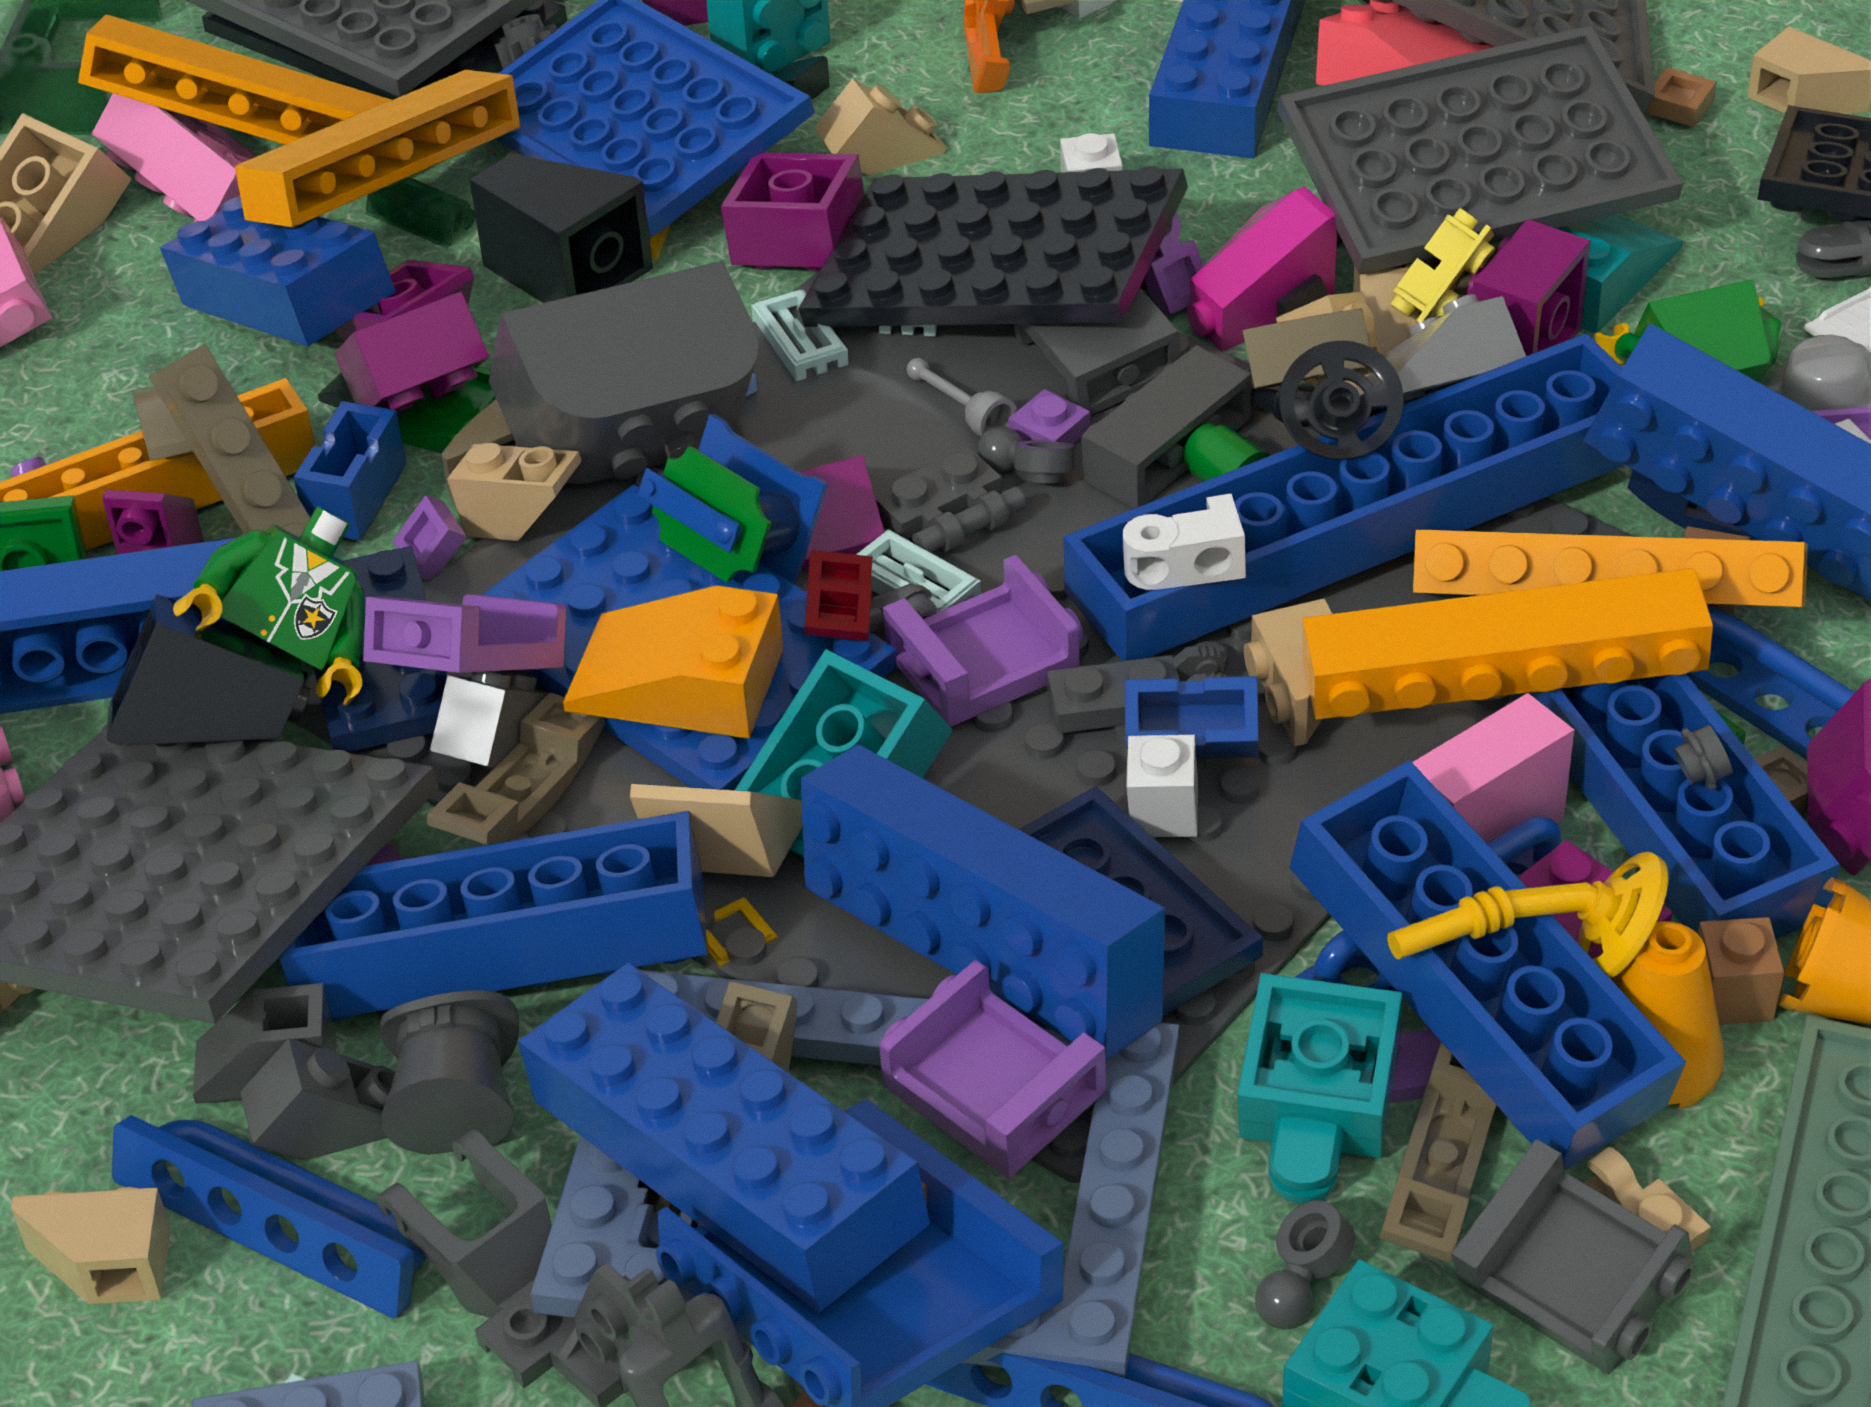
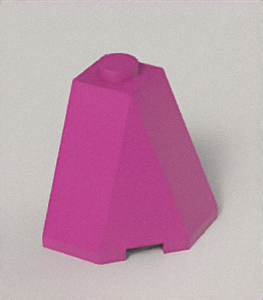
[1187,186,1337,351]

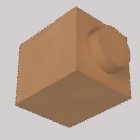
[1698,917,1784,1025]

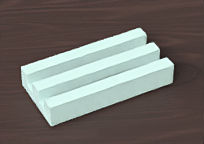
[751,289,849,381]
[856,529,981,613]

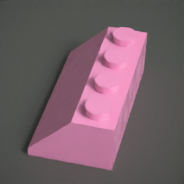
[92,94,257,222]

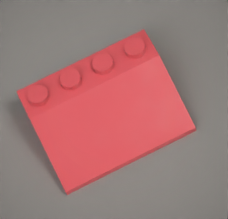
[1316,0,1494,86]

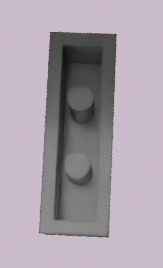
[1081,345,1251,509]

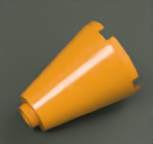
[1778,877,1871,1025]
[1612,921,1725,1109]

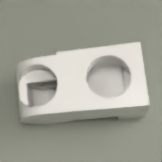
[1123,494,1246,590]

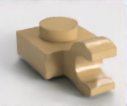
[1584,1147,1711,1252]

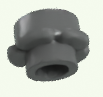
[1674,725,1733,790]

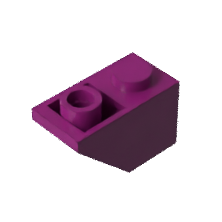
[102,490,204,555]

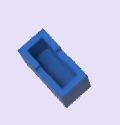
[294,401,406,540]
[1125,676,1259,759]

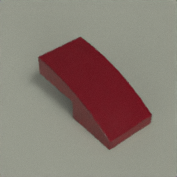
[804,550,873,641]

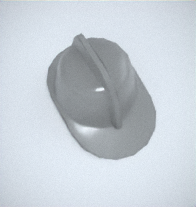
[1768,334,1871,411]

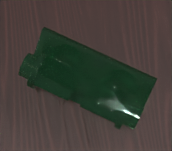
[365,177,475,249]

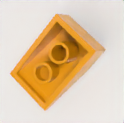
[563,585,784,739]

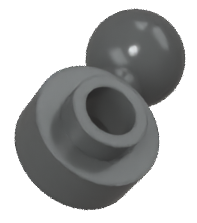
[977,426,1075,483]
[1255,1200,1355,1329]

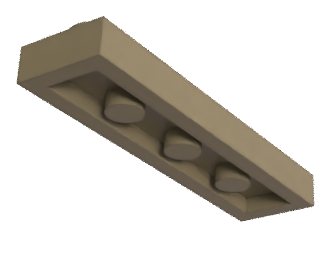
[148,344,310,537]

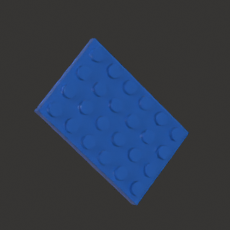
[495,0,815,237]
[482,484,897,791]

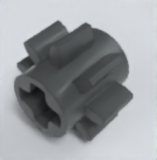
[495,14,557,69]

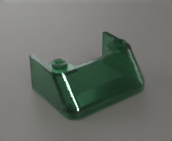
[0,0,162,135]

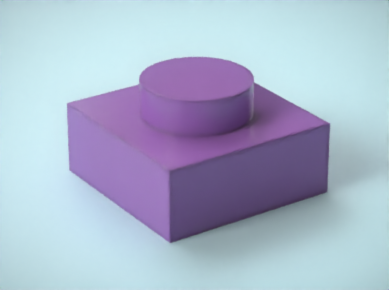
[1008,389,1091,444]
[393,495,467,581]

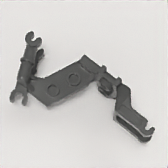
[377,1129,785,1407]

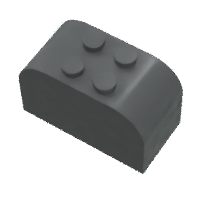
[489,261,759,484]

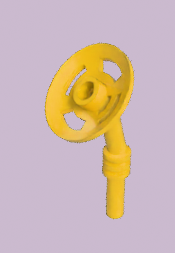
[1387,852,1668,979]

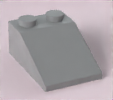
[1324,294,1526,430]

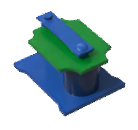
[638,414,829,585]

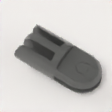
[1796,219,1871,278]

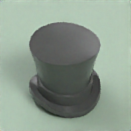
[380,990,519,1155]

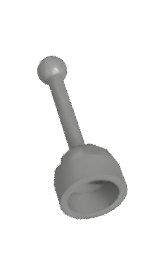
[906,358,1017,437]

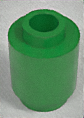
[1183,423,1270,482]

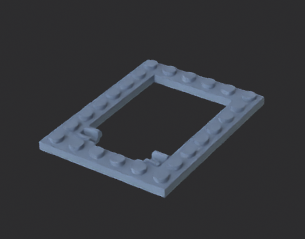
[530,970,1180,1378]

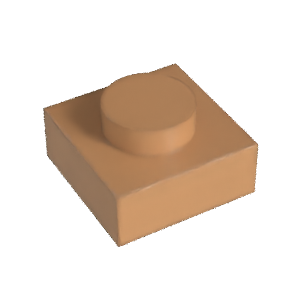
[1644,67,1717,127]

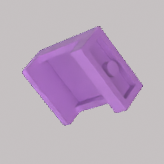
[883,555,1084,727]
[363,594,566,673]
[879,960,1106,1179]

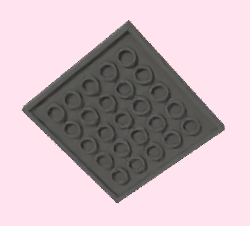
[0,724,439,1024]

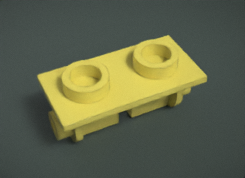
[1390,208,1495,323]

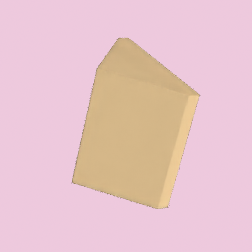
[630,784,803,877]

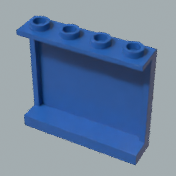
[656,1099,1064,1407]

